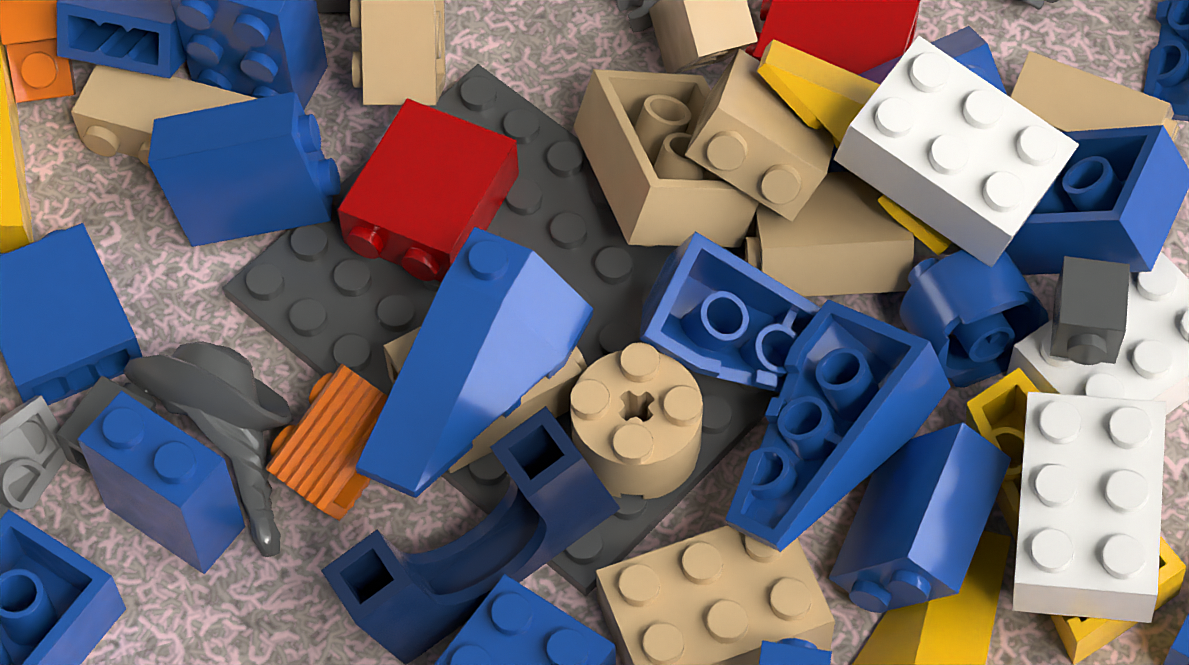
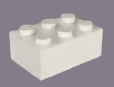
[834,36,1079,267]
[1006,251,1189,415]
[1012,392,1166,623]

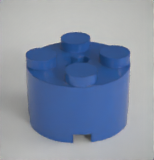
[900,250,1049,388]

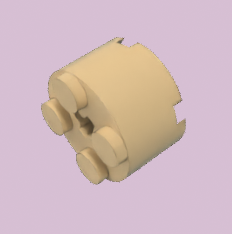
[570,342,703,499]

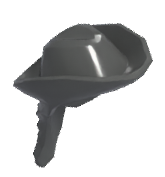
[123,341,294,557]

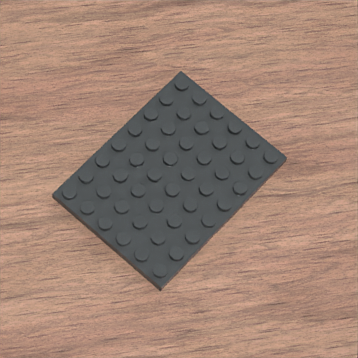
[223,64,780,596]

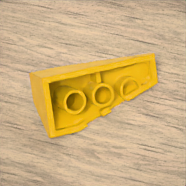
[757,39,952,256]
[852,530,1011,665]

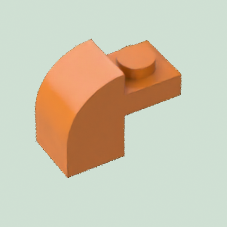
[0,0,76,103]

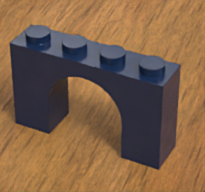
[321,406,621,665]

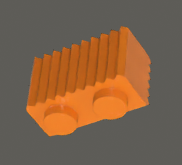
[265,364,388,521]

